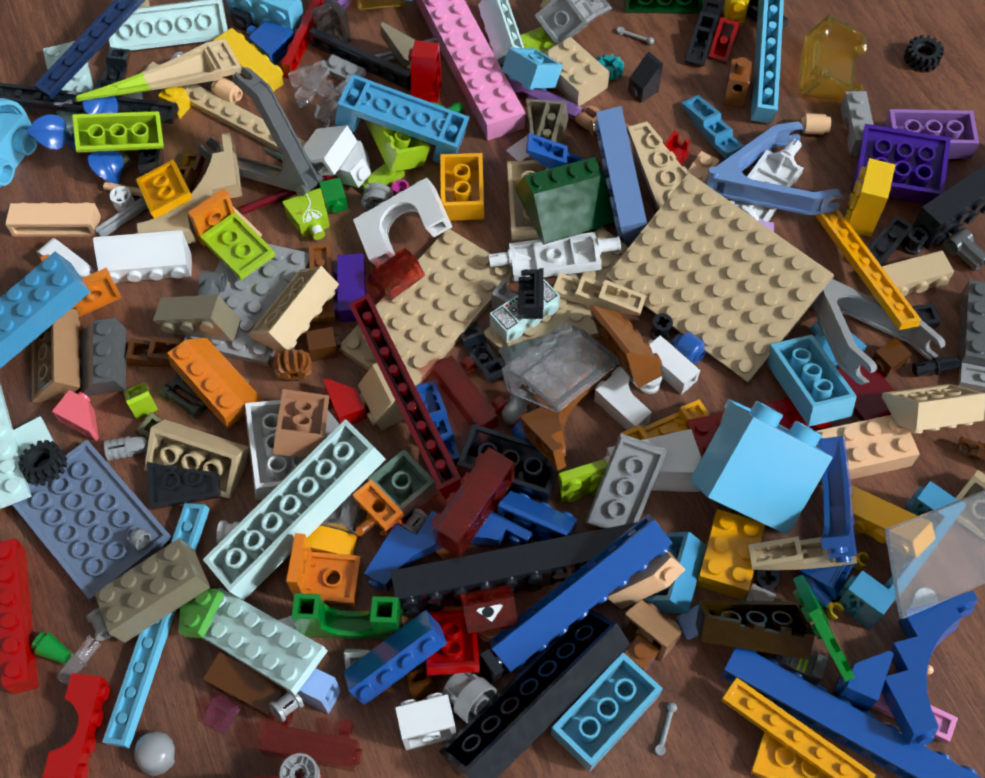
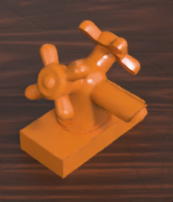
[352,480,404,536]

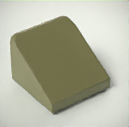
[134,412,162,440]

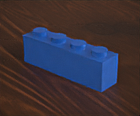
[344,610,447,705]

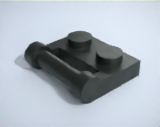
[159,373,207,418]

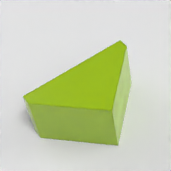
[123,381,158,420]

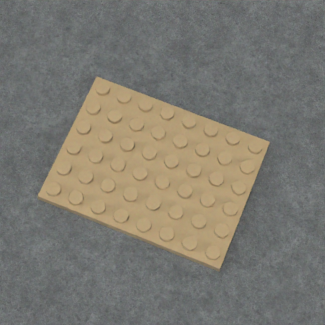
[606,173,834,383]

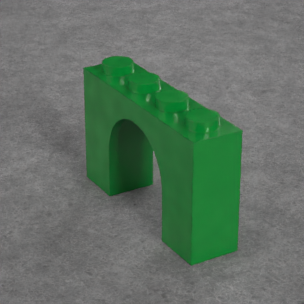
[291,593,403,640]

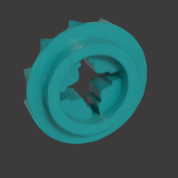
[596,53,624,80]

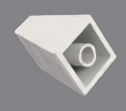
[603,429,701,492]

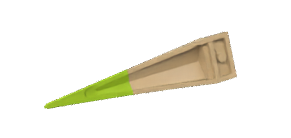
[76,39,242,101]

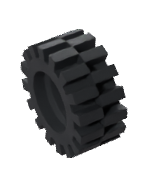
[904,35,944,73]
[18,440,68,486]

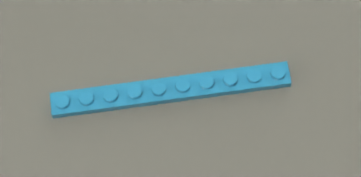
[102,503,210,748]

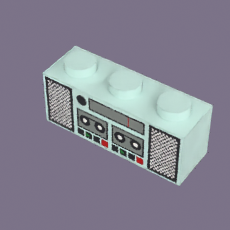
[490,280,560,343]

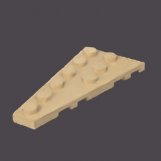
[627,122,689,211]

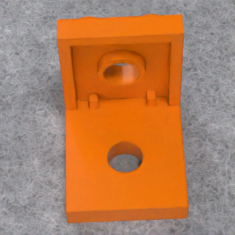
[188,188,235,248]
[40,254,122,317]
[286,533,362,606]

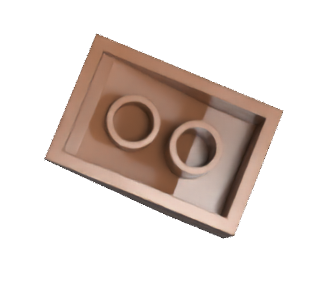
[273,389,329,458]

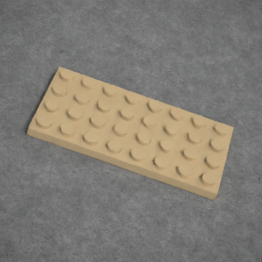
[338,229,514,386]

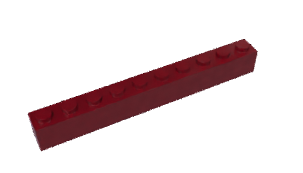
[348,293,467,500]

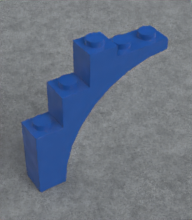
[818,436,857,563]

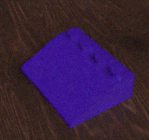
[851,124,951,204]

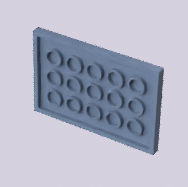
[12,440,172,602]

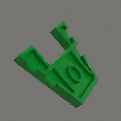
[793,574,855,682]

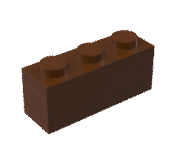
[203,652,287,720]

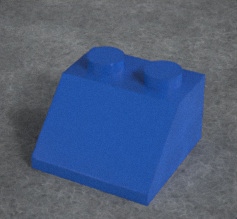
[834,651,894,711]

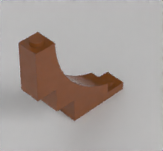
[520,351,611,471]

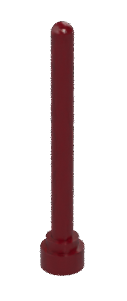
[240,175,335,214]

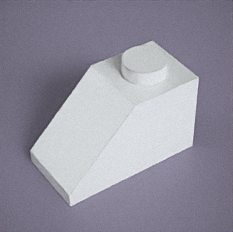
[336,140,371,188]

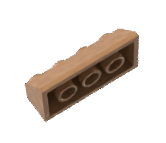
[32,309,82,403]

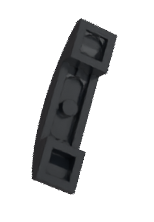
[94,47,130,90]
[460,322,510,382]

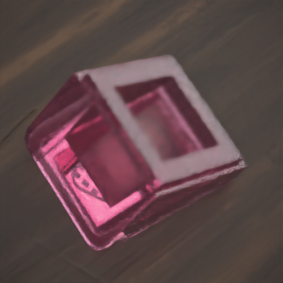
[202,695,241,734]

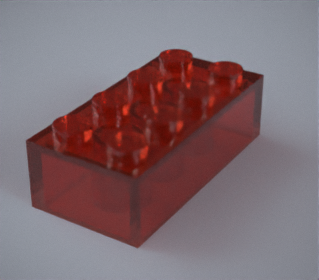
[431,447,514,557]

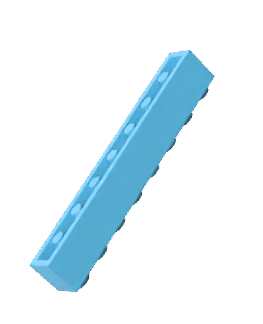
[751,0,784,124]

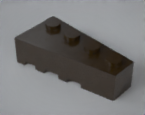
[695,600,815,660]

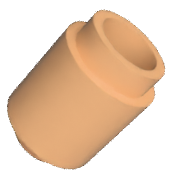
[211,77,243,104]
[800,113,831,135]

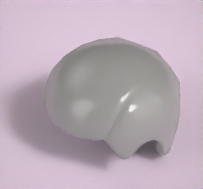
[134,731,175,776]

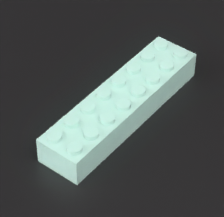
[203,419,386,600]

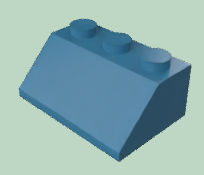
[636,532,707,613]

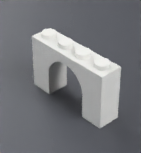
[353,178,452,269]
[594,336,700,430]

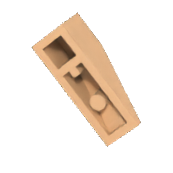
[608,551,686,609]

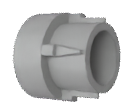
[443,673,497,723]

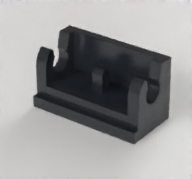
[518,268,544,319]

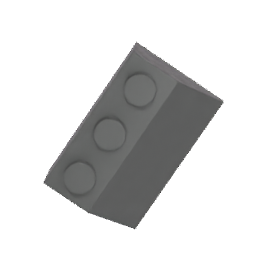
[80,318,126,396]

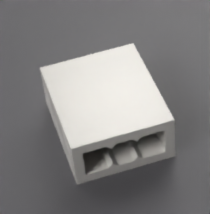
[303,125,357,176]

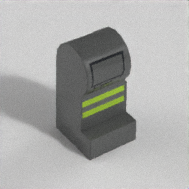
[774,653,828,684]

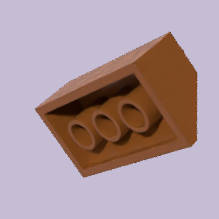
[589,305,663,388]

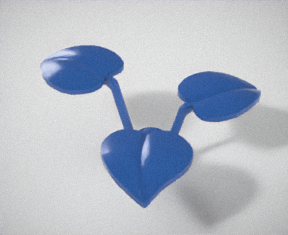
[27,96,124,184]

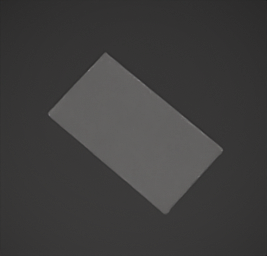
[885,490,985,619]

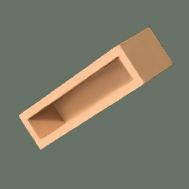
[5,202,101,237]

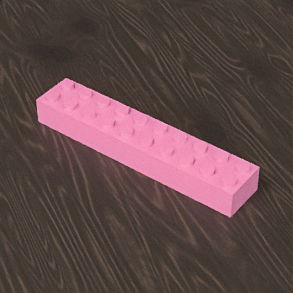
[416,0,525,141]

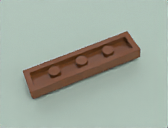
[309,243,336,323]

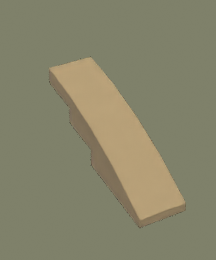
[553,272,646,316]
[748,536,857,570]

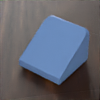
[676,605,699,641]

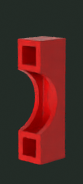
[42,673,110,778]

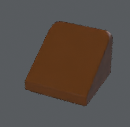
[405,665,437,701]

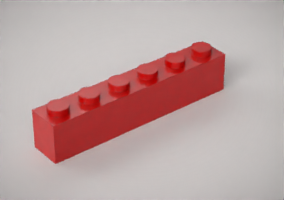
[0,538,39,694]

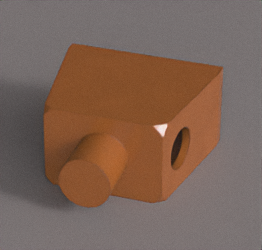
[723,57,752,108]

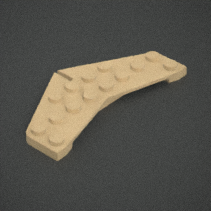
[484,228,628,350]

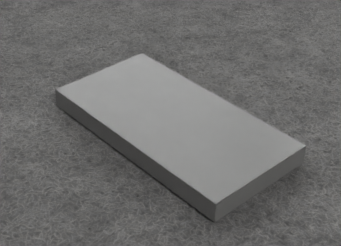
[586,433,667,529]

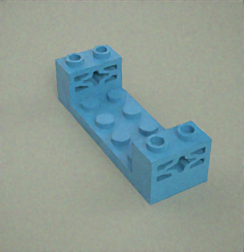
[335,74,469,163]
[838,481,965,630]

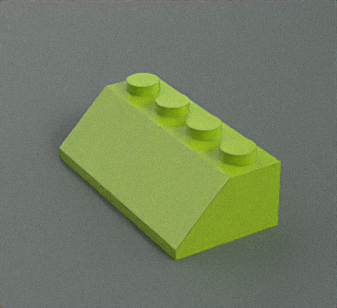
[72,111,164,152]

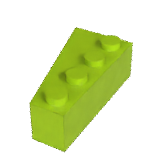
[364,119,430,173]

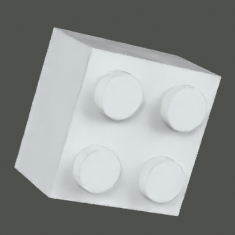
[395,693,456,751]

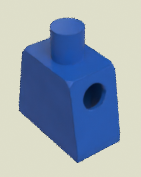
[246,21,294,65]

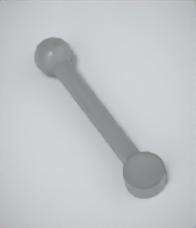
[617,27,654,45]
[655,702,677,756]

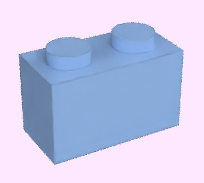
[297,668,341,714]

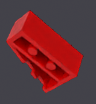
[408,40,442,103]

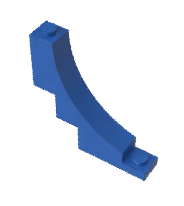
[364,498,532,592]
[881,591,978,746]

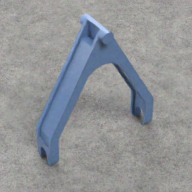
[706,122,843,215]

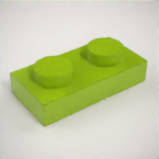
[360,163,405,190]

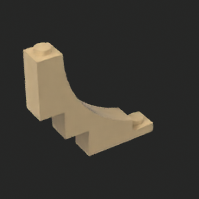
[135,132,242,244]

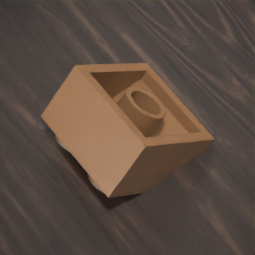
[621,600,682,662]

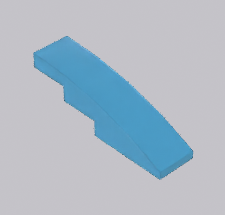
[681,95,744,159]

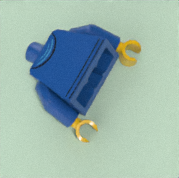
[798,552,869,620]

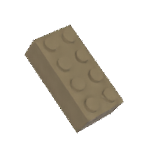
[94,538,210,643]

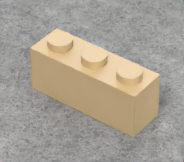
[882,251,954,296]

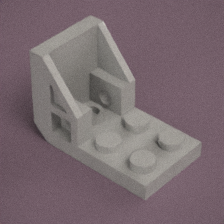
[534,0,612,45]

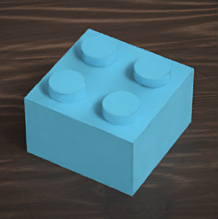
[501,48,563,90]

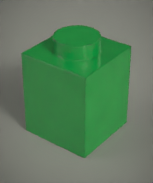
[319,177,348,214]

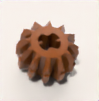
[273,349,312,381]

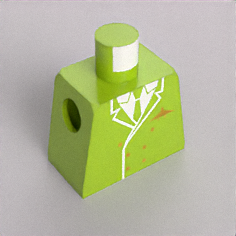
[283,188,330,240]

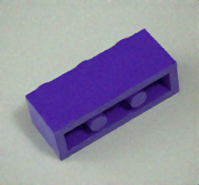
[333,254,366,322]

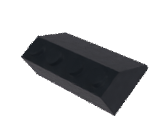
[457,424,559,504]

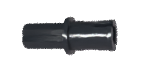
[912,356,961,377]

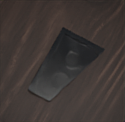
[147,462,221,510]

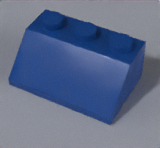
[498,491,577,542]

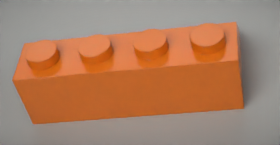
[167,338,264,429]

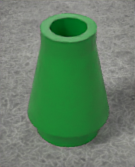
[31,631,72,665]

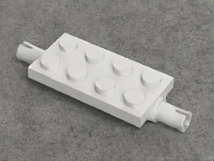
[730,138,804,222]
[489,232,621,281]

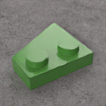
[179,589,225,638]

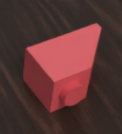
[52,390,99,441]

